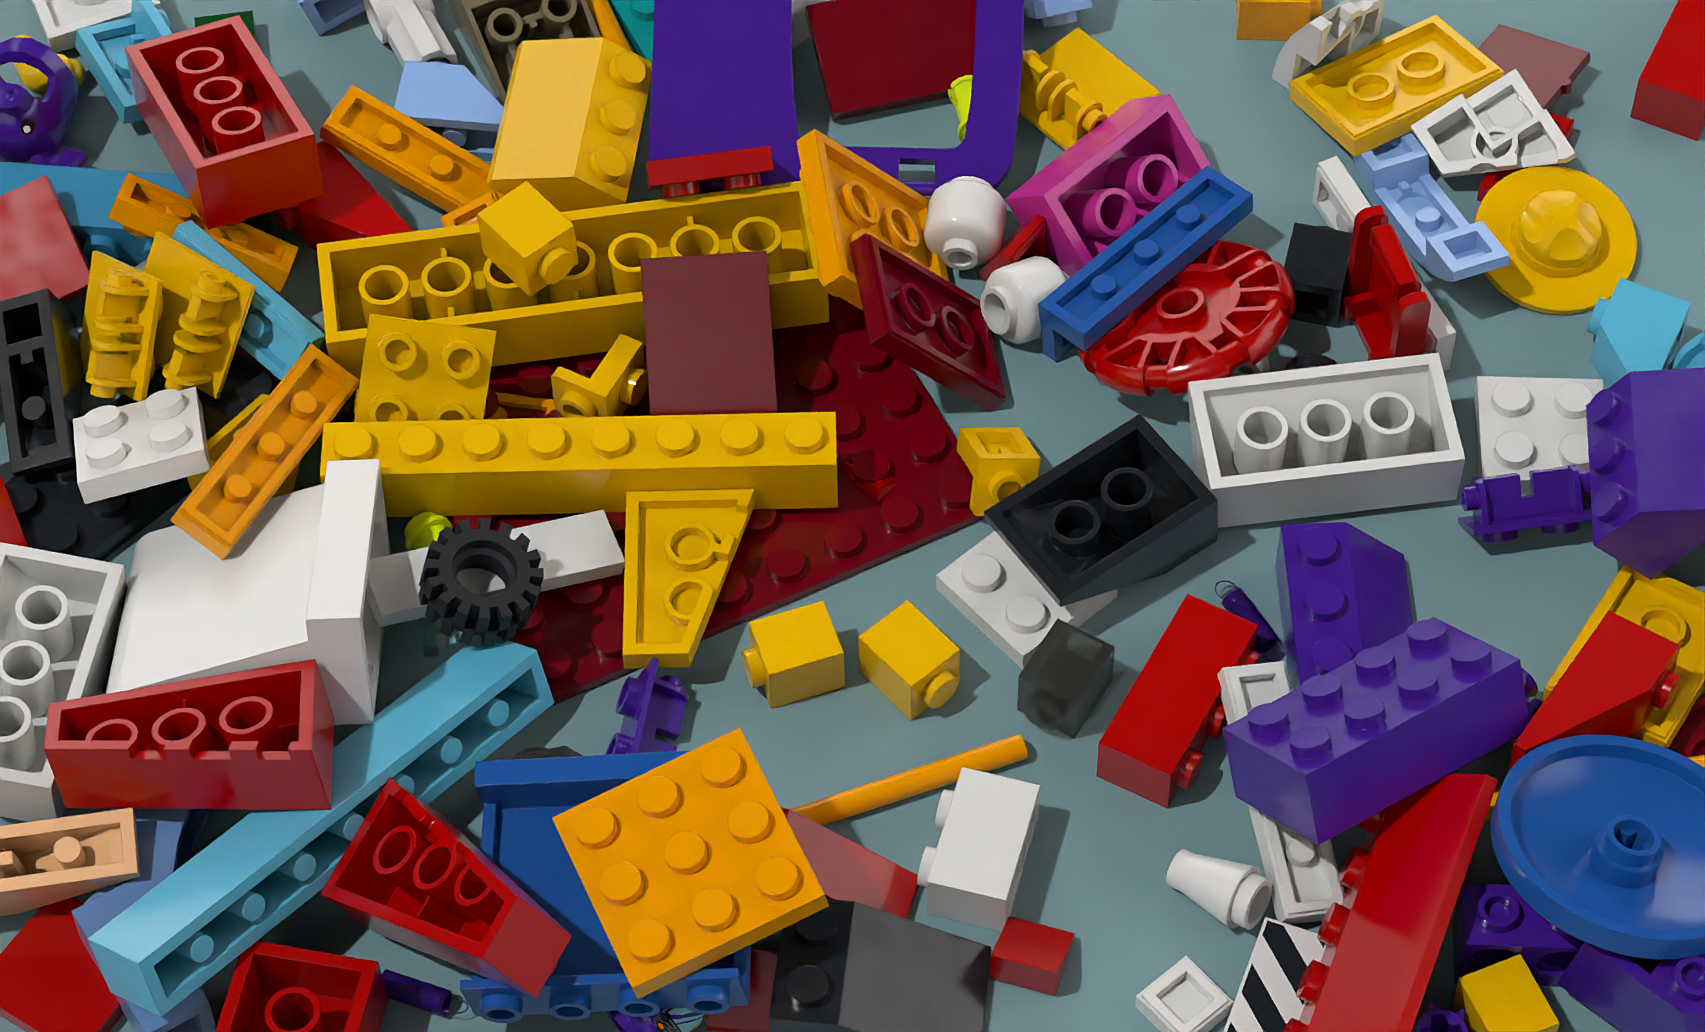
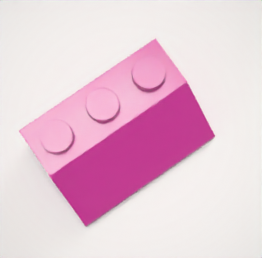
[1005,94,1212,277]

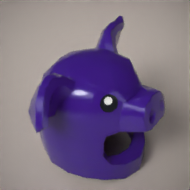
[0,37,89,168]

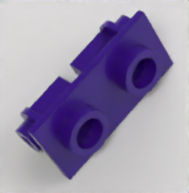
[1458,464,1592,542]
[605,658,689,755]

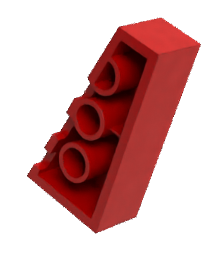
[44,659,334,810]
[320,777,572,998]

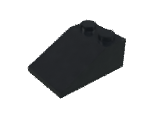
[984,414,1218,607]
[769,899,991,1032]

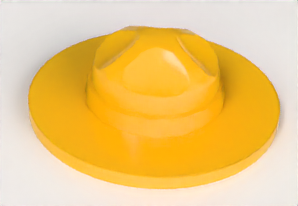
[1474,165,1637,315]

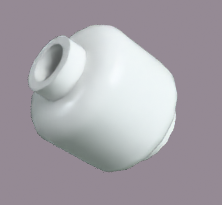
[924,176,1007,270]
[980,256,1070,344]

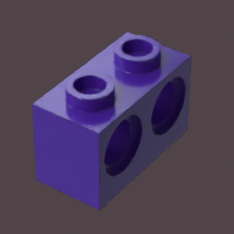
[1452,883,1584,987]

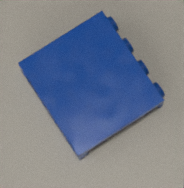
[460,750,751,1023]

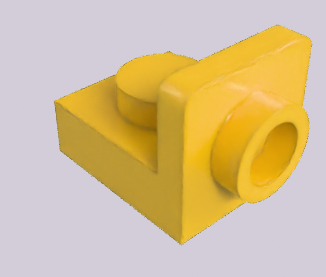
[957,427,1041,516]

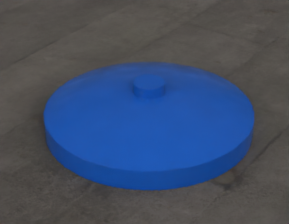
[1491,735,1705,959]

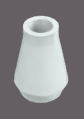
[1166,849,1272,930]

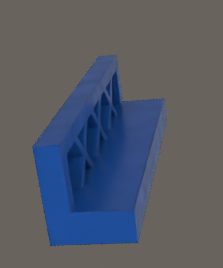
[1038,165,1253,362]

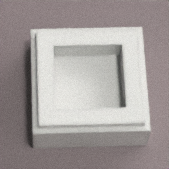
[1135,956,1234,1032]

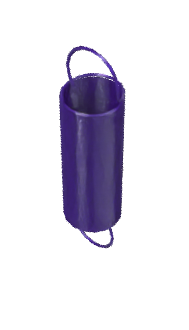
[1215,580,1285,662]
[382,969,469,1016]

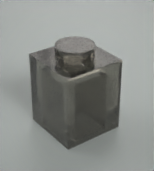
[1017,618,1115,739]

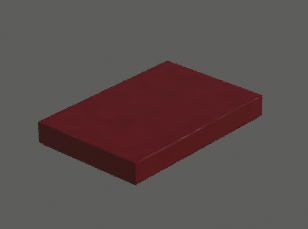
[805,0,976,121]
[849,233,1006,412]
[640,251,777,416]

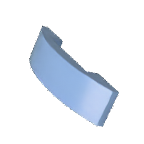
[1351,131,1510,282]

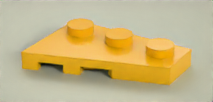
[623,489,755,669]

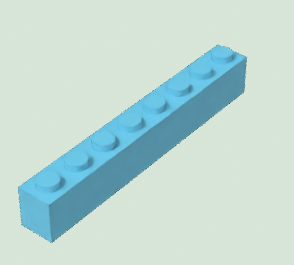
[87,635,554,1017]

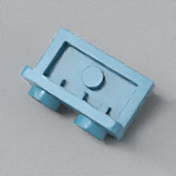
[75,0,173,124]

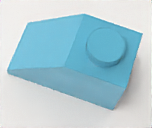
[1587,278,1691,389]

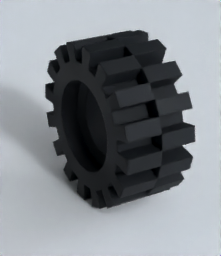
[418,518,544,646]

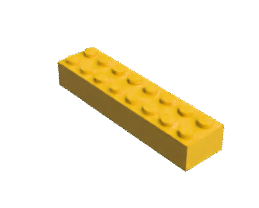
[316,181,829,380]

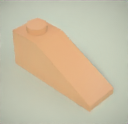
[0,807,140,916]

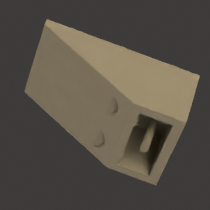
[447,0,601,107]

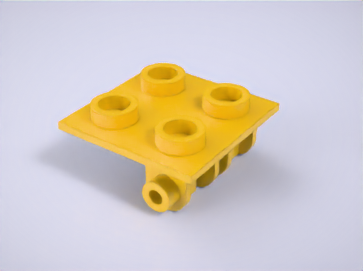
[1018,27,1161,151]
[143,231,256,399]
[80,251,164,402]
[353,314,496,422]

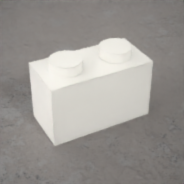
[917,767,1040,932]

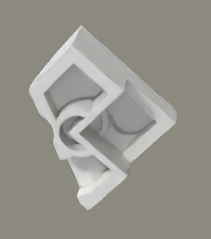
[1271,0,1386,90]
[1411,68,1577,178]

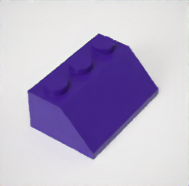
[1586,368,1705,580]
[1275,522,1413,691]

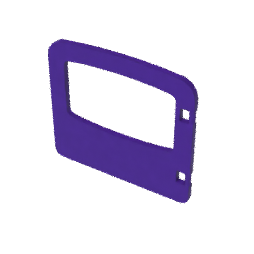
[649,0,1024,196]

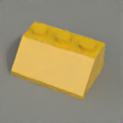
[486,37,652,212]

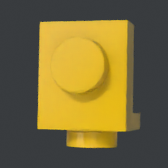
[551,334,648,418]

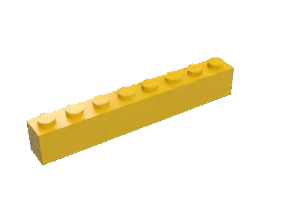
[320,412,838,517]

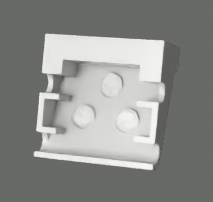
[106,459,391,725]

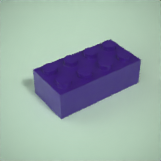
[1222,617,1530,845]

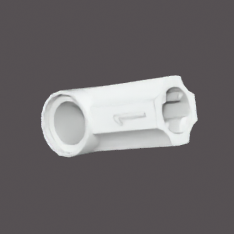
[363,0,458,68]

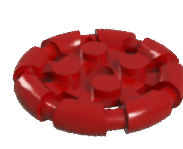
[1076,240,1295,397]

